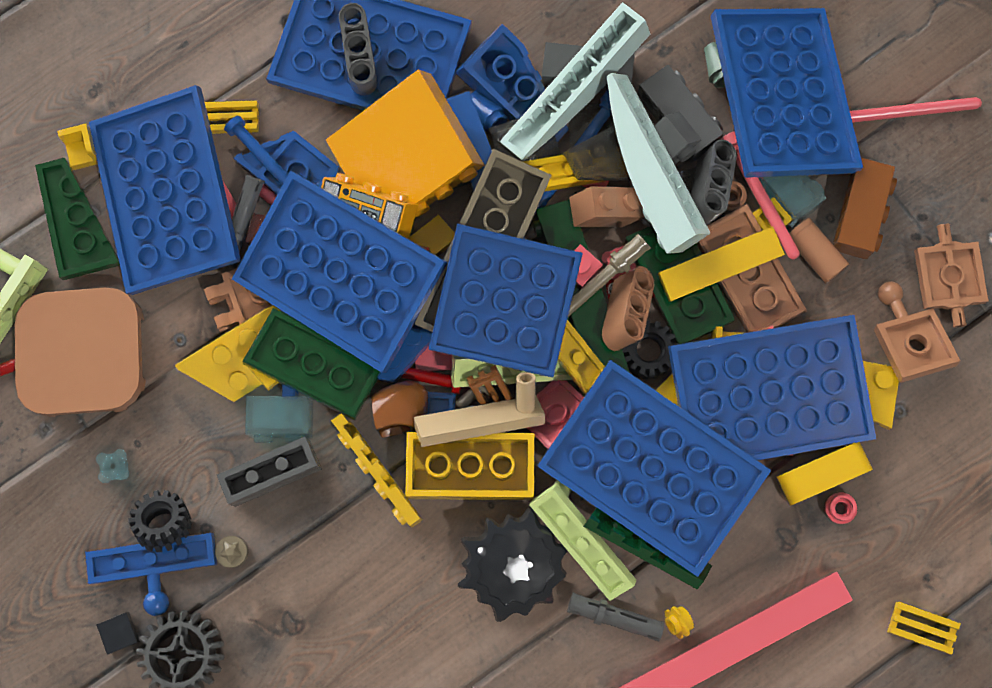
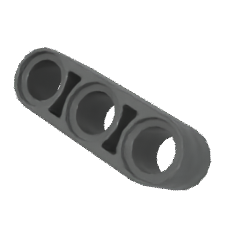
[339,3,377,95]
[691,139,737,225]

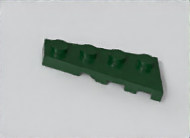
[35,158,120,280]
[583,508,712,589]

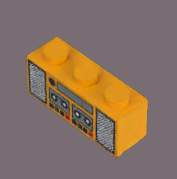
[321,173,418,239]

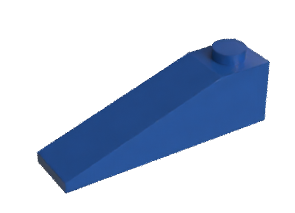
[455,24,569,151]

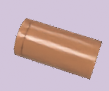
[789,217,849,284]

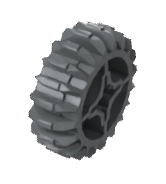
[136,610,225,688]

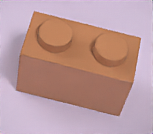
[569,186,644,227]

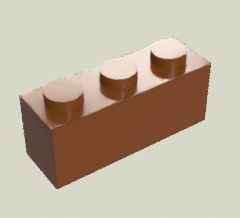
[833,157,897,260]

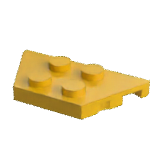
[175,305,281,402]

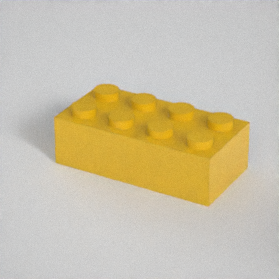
[405,432,534,500]

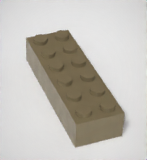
[415,149,552,332]

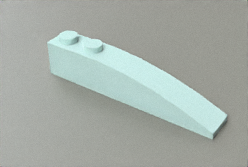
[500,2,650,161]
[607,73,711,254]

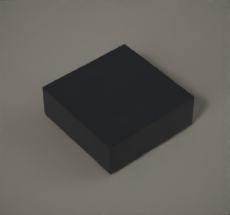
[97,612,140,655]

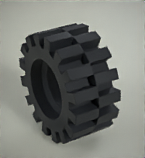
[622,320,678,379]
[128,490,192,552]

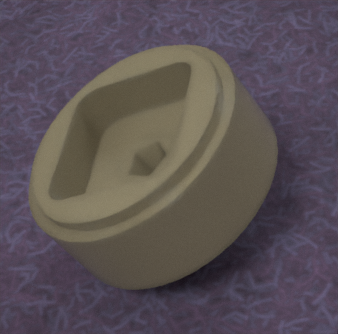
[215,536,249,568]

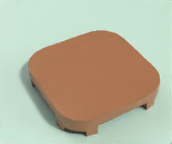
[15,287,146,417]

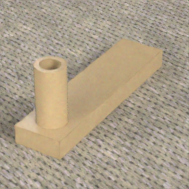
[414,372,545,447]

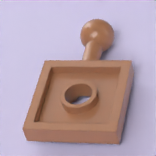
[874,281,960,383]

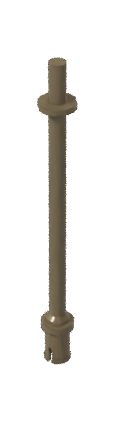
[455,233,651,409]

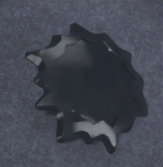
[458,506,568,622]

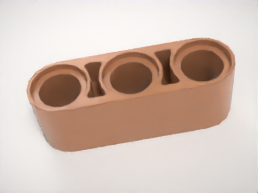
[602,266,654,351]

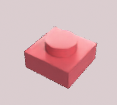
[574,244,603,289]

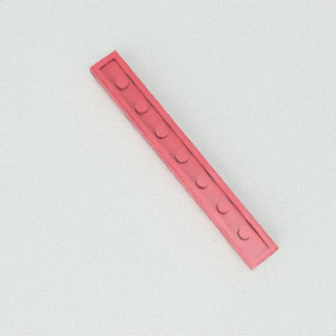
[619,572,853,688]

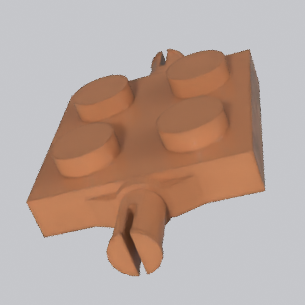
[914,223,988,328]

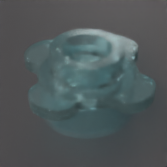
[96,449,130,483]

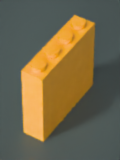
[326,69,485,217]

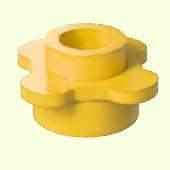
[664,606,694,639]

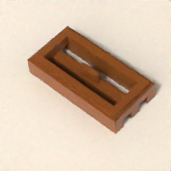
[467,365,514,405]

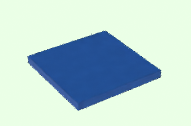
[428,224,583,378]

